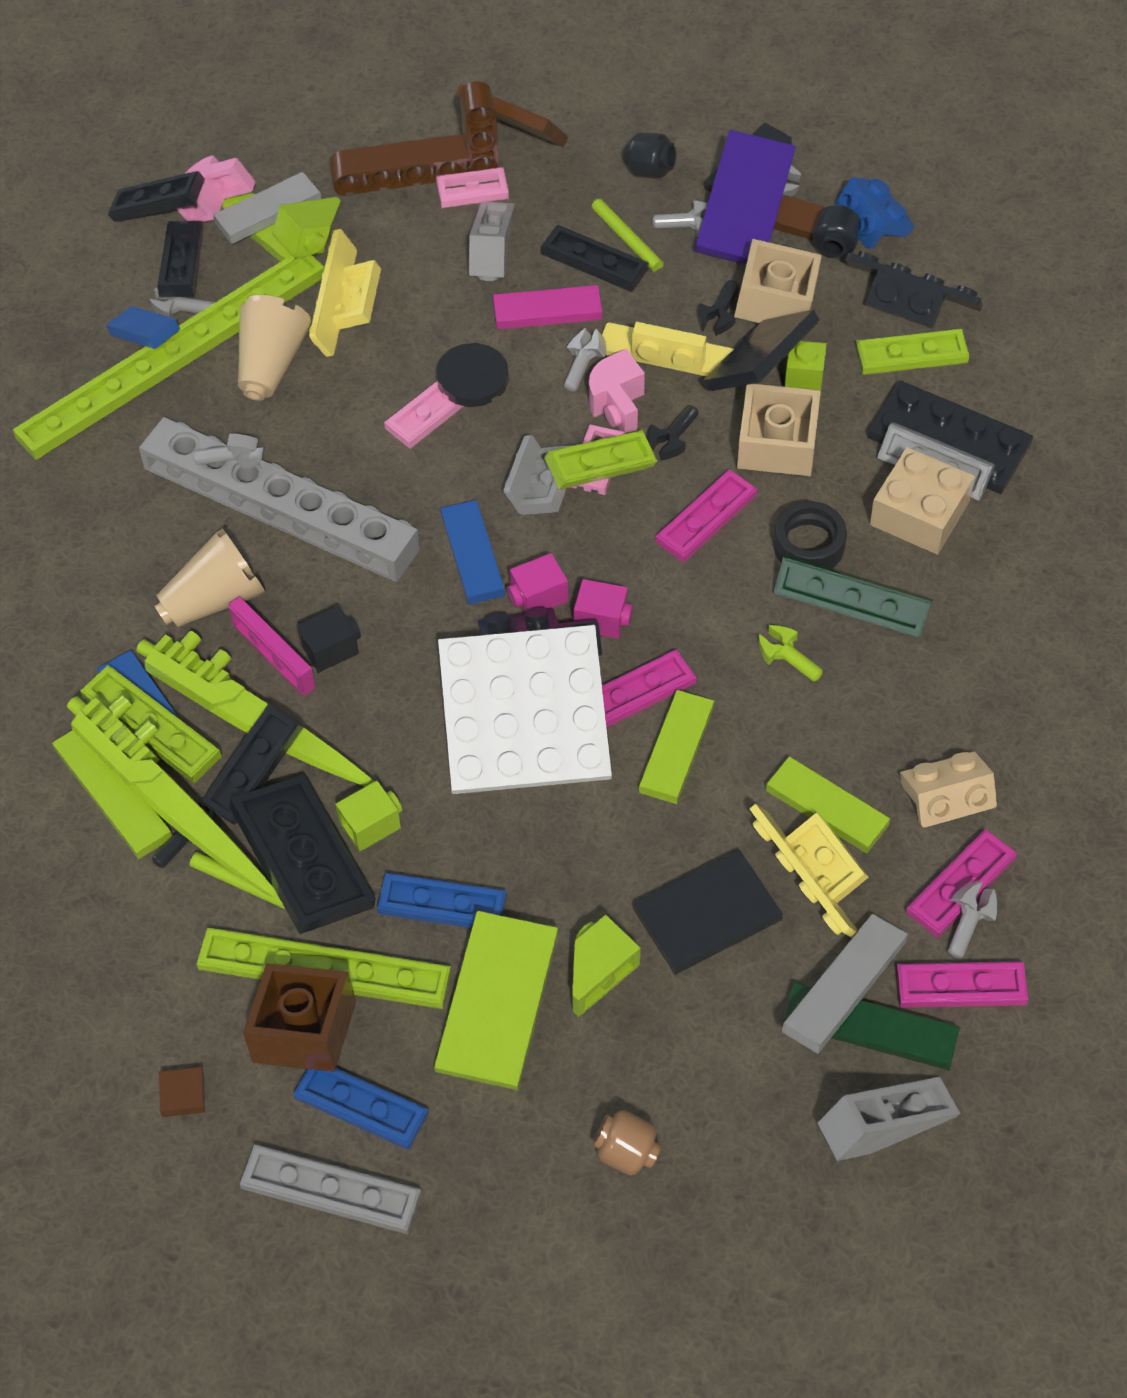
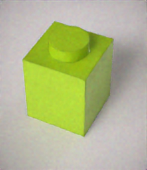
[785,341,827,395]
[335,781,402,852]

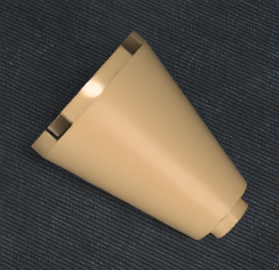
[238,295,312,401]
[154,528,266,627]

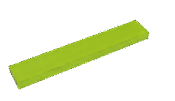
[197,927,451,1009]

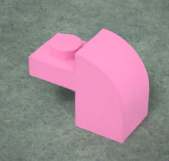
[177,155,256,222]
[589,349,645,434]

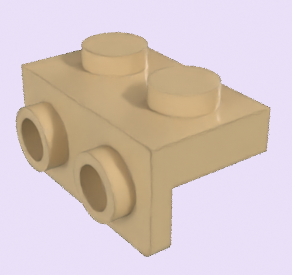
[900,751,997,828]

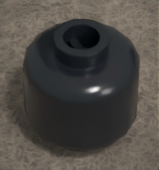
[623,132,677,179]
[813,205,861,258]

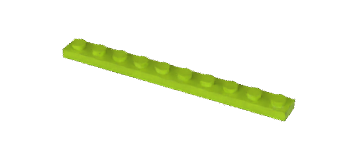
[12,255,325,460]

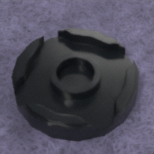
[436,343,509,407]

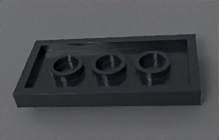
[867,380,1033,495]
[229,774,376,935]

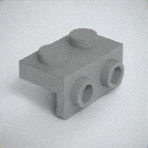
[504,435,573,515]

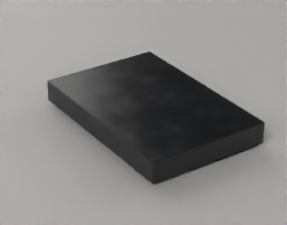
[703,309,819,391]
[633,850,783,975]

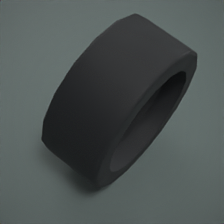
[773,501,847,569]

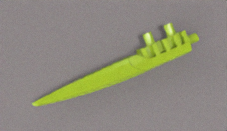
[136,631,375,787]
[67,694,278,897]

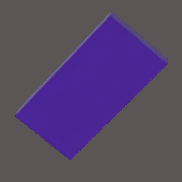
[695,129,796,264]

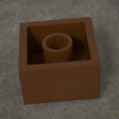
[243,963,356,1072]

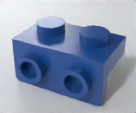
[835,177,915,249]

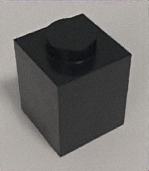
[297,606,361,673]

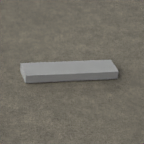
[782,914,908,1054]
[240,1144,422,1234]

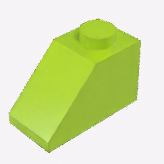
[272,197,341,258]
[573,915,640,1017]

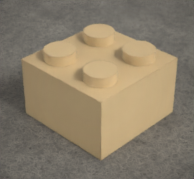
[734,239,822,323]
[737,384,821,476]
[870,447,975,555]

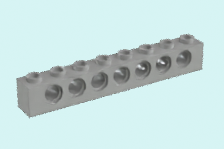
[139,417,420,582]

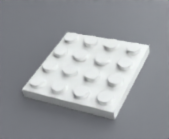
[438,625,612,794]

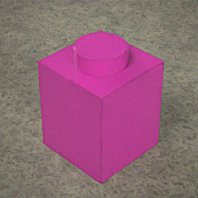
[507,553,568,613]
[574,579,634,639]

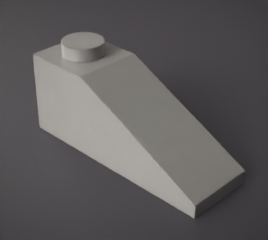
[469,202,515,281]
[818,1077,960,1161]

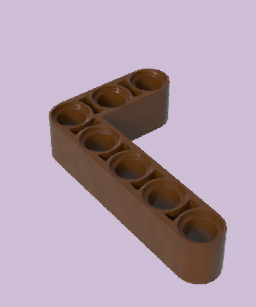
[330,81,499,196]

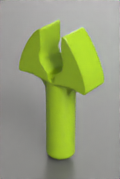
[758,625,823,682]

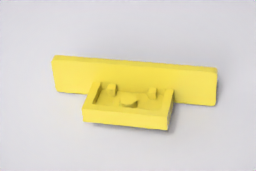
[309,229,381,357]
[602,322,734,376]
[749,803,869,938]

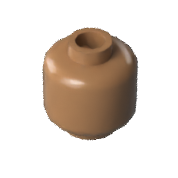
[593,1110,661,1176]

